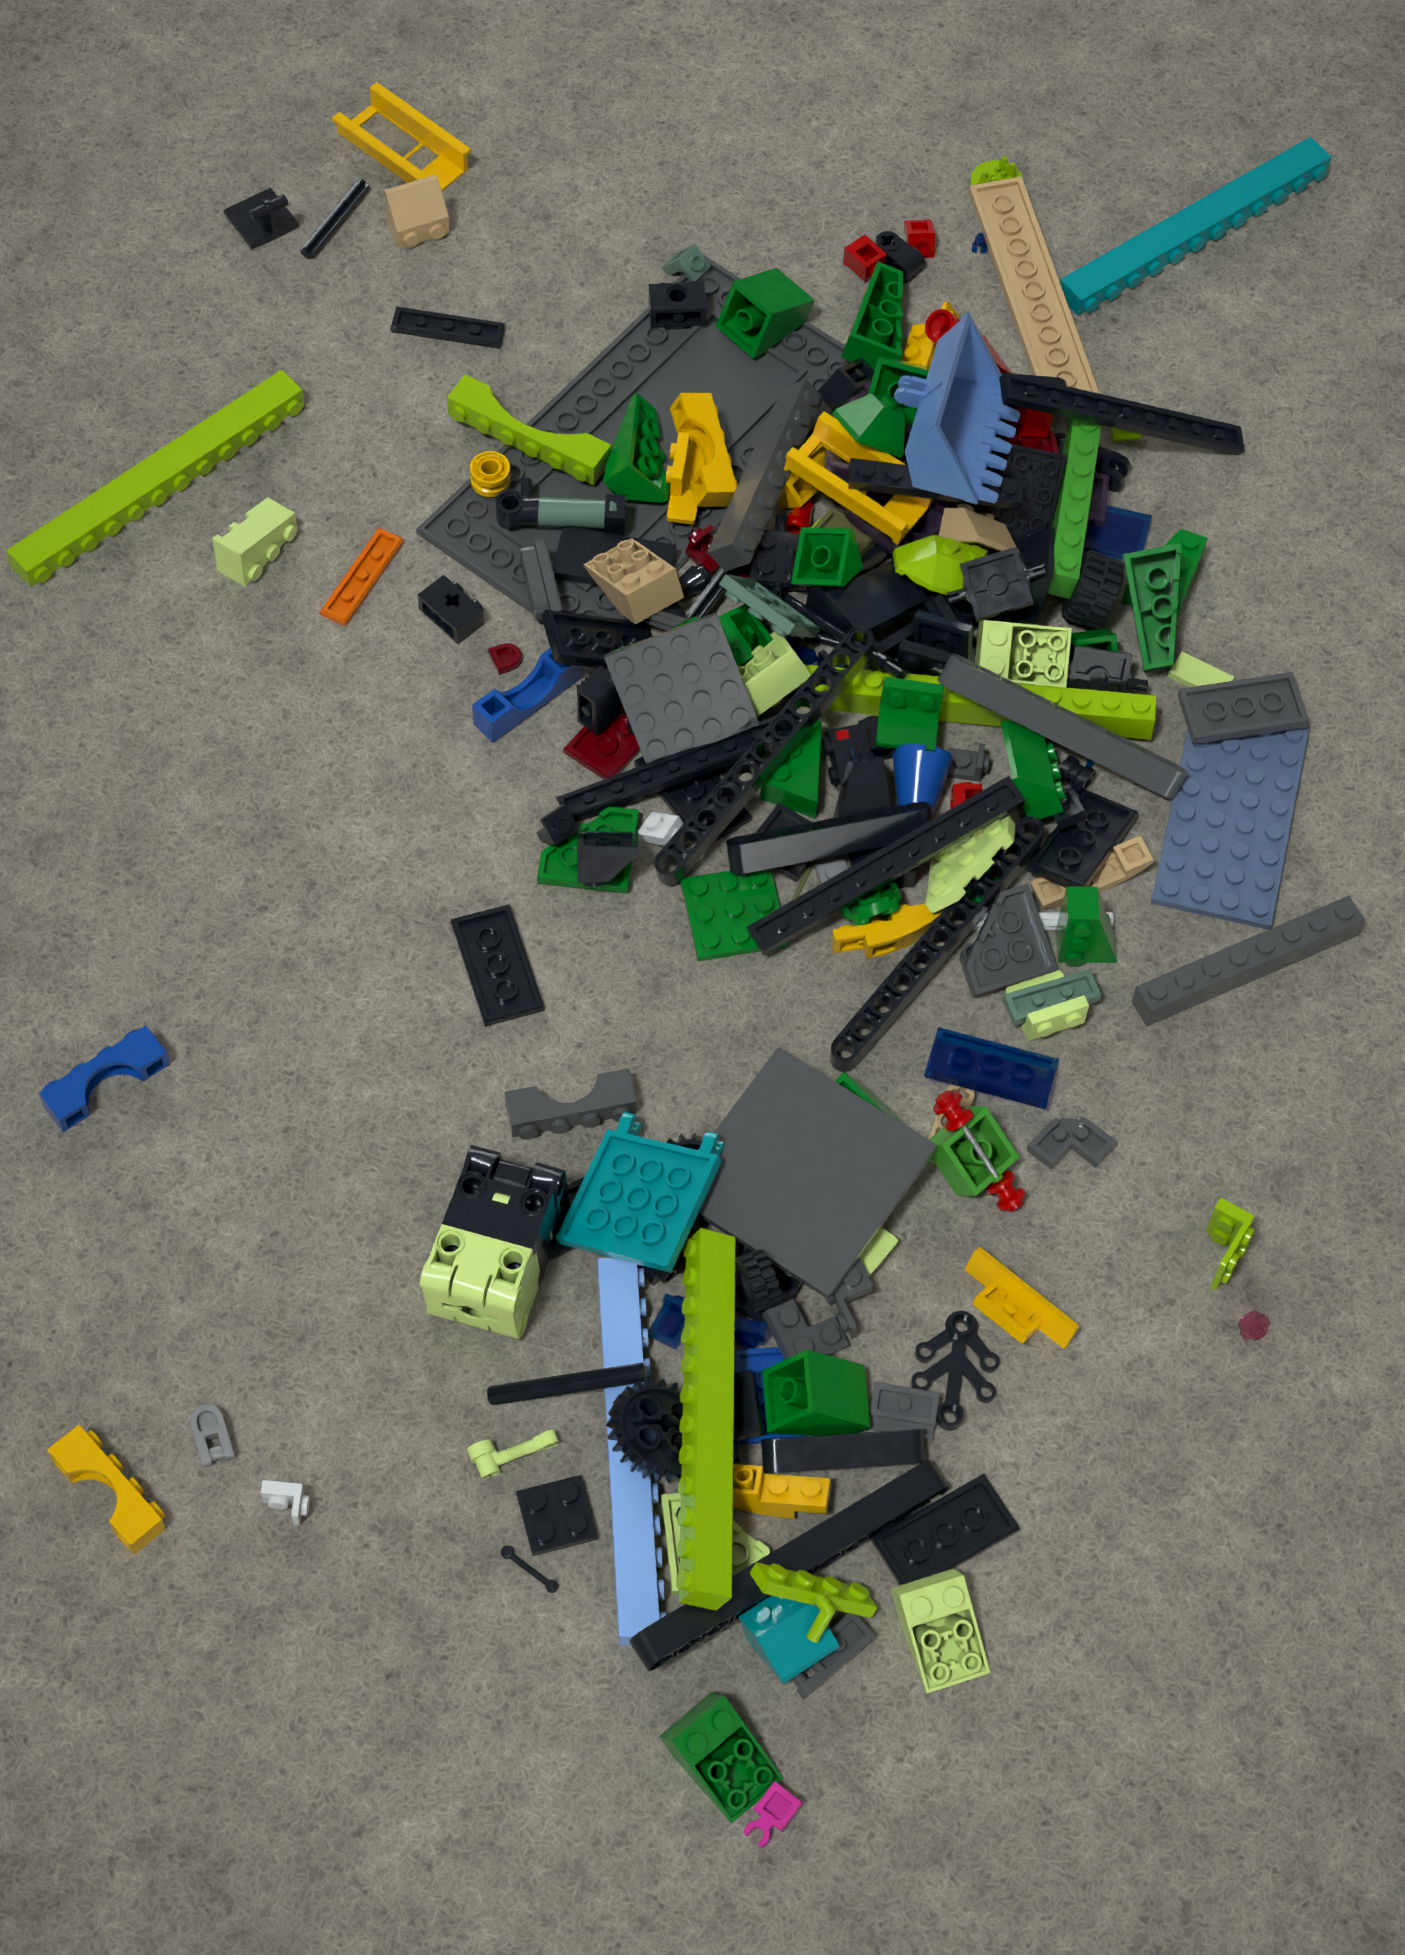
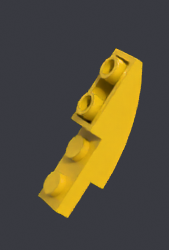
[831,902,946,959]
[733,1464,831,1519]

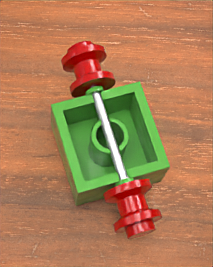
[929,1090,1026,1212]

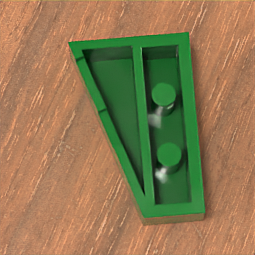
[1122,528,1208,621]

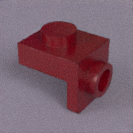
[685,524,720,575]

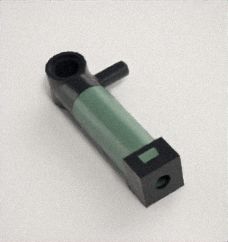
[495,477,626,536]

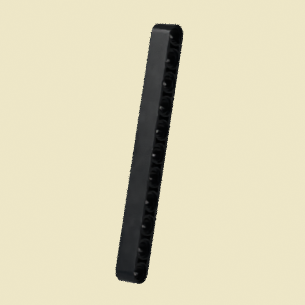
[654,626,874,885]
[830,816,1044,1072]
[629,1460,950,1672]

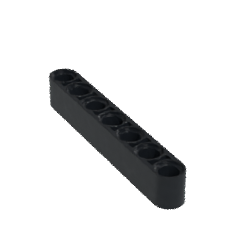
[726,802,932,874]

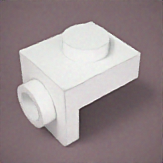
[638,812,688,848]

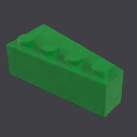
[841,261,903,370]

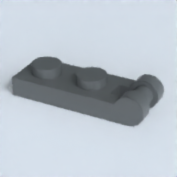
[789,1613,876,1699]

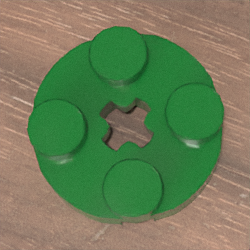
[841,882,901,926]

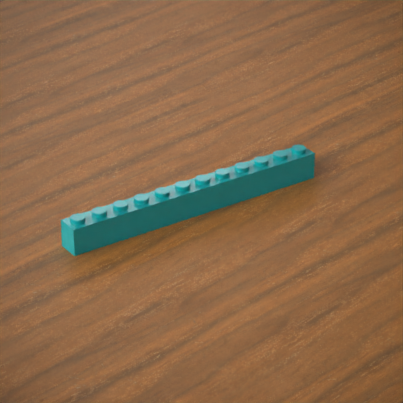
[1060,136,1332,316]

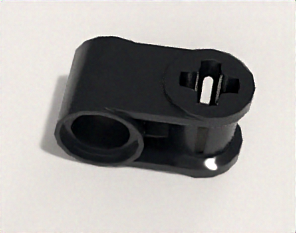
[876,231,925,283]

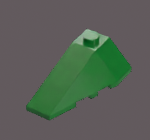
[604,392,670,502]

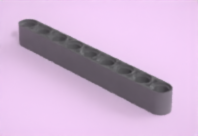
[938,653,1188,799]

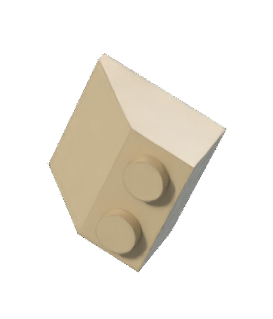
[384,175,450,249]
[939,504,1019,555]

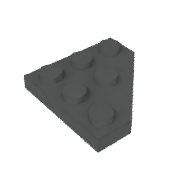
[962,884,1058,997]

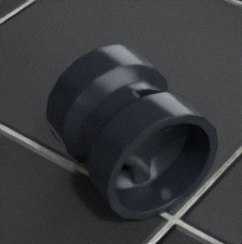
[1057,755,1096,795]

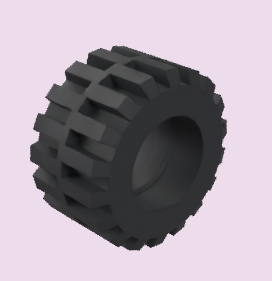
[1062,550,1124,630]

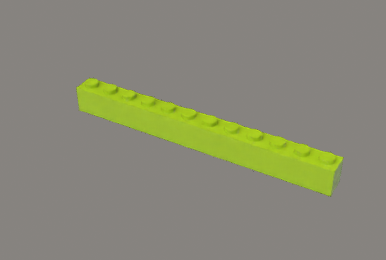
[6,369,305,587]
[798,664,1156,740]
[676,1228,735,1611]

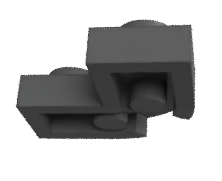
[1027,1117,1117,1169]

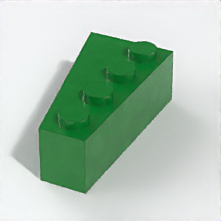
[1122,543,1182,672]

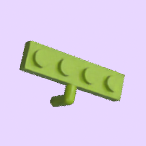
[750,1562,878,1643]

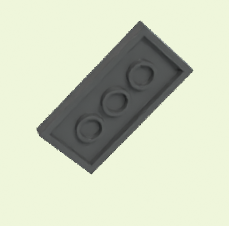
[1177,672,1309,744]

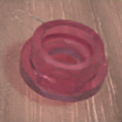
[1238,1311,1270,1341]

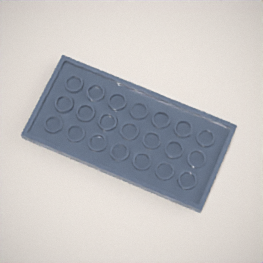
[1151,726,1310,930]

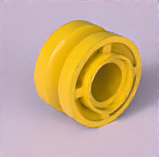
[470,451,511,497]

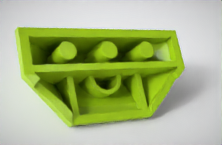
[893,535,989,601]

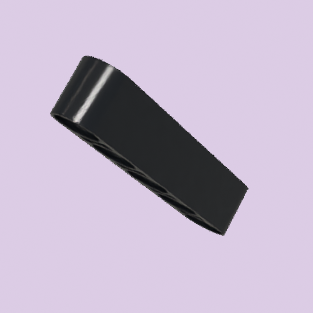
[761,1429,925,1473]

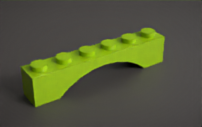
[447,374,611,486]

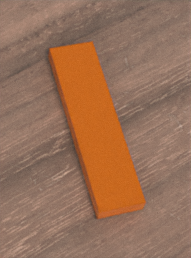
[320,527,404,627]

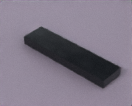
[391,306,505,349]

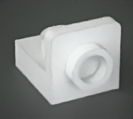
[261,1480,310,1525]

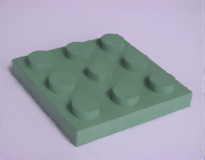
[719,574,821,639]

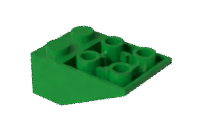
[719,604,773,667]
[659,1692,783,1824]

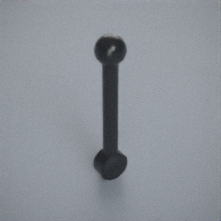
[501,1546,559,1593]

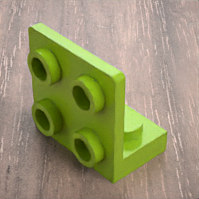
[1205,1197,1255,1290]

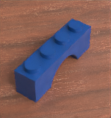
[472,648,582,743]
[39,1025,170,1132]

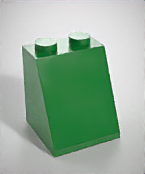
[715,268,815,359]
[762,1349,870,1436]

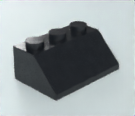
[1002,526,1055,624]

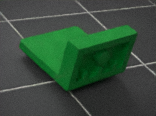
[875,677,944,752]

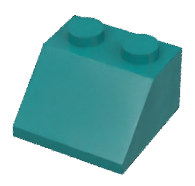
[739,1596,839,1684]

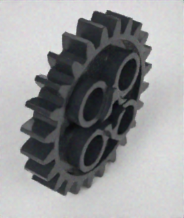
[606,1378,683,1483]

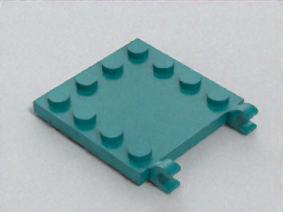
[556,1112,724,1273]

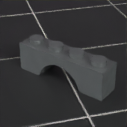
[505,1068,637,1139]

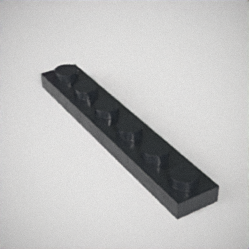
[848,458,1022,510]

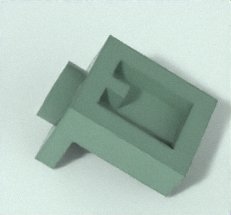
[661,244,710,282]

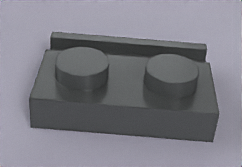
[867,1382,940,1441]

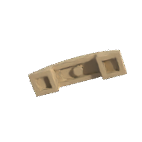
[1030,835,1154,909]

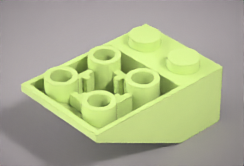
[975,620,1072,688]
[890,1569,990,1694]

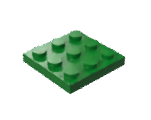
[680,869,788,962]

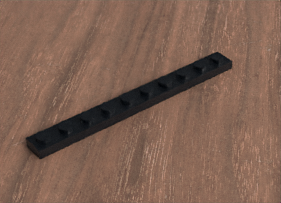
[999,372,1245,455]
[747,776,1025,955]

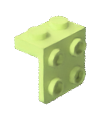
[1005,970,1089,1041]

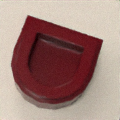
[488,643,522,675]

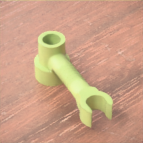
[467,1429,558,1480]

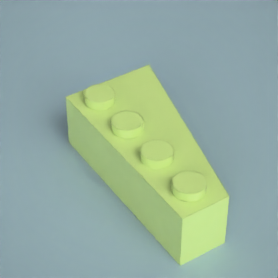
[737,631,811,718]

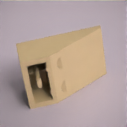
[583,538,684,624]

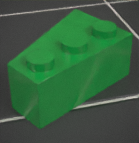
[760,720,822,819]
[1055,886,1117,967]

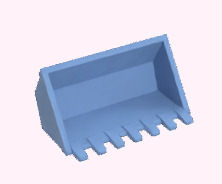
[894,311,1020,504]

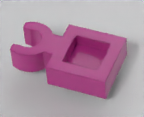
[743,1781,803,1848]

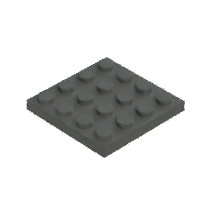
[604,612,760,764]

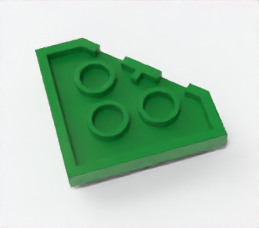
[537,807,639,894]

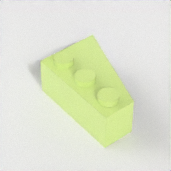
[212,497,298,587]

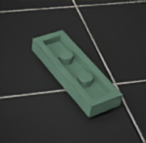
[1003,969,1102,1026]

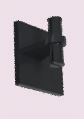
[223,187,299,249]

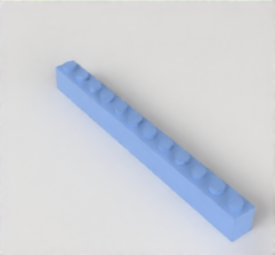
[598,1258,666,1646]

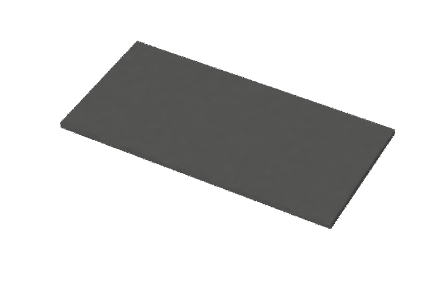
[416,255,850,620]

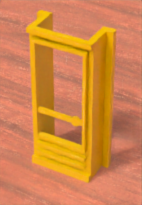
[332,82,471,191]
[784,411,932,545]

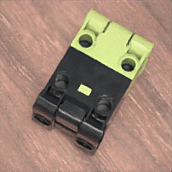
[420,1145,570,1340]

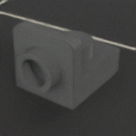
[947,743,990,782]

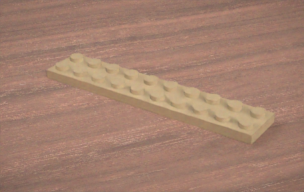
[969,176,1100,394]

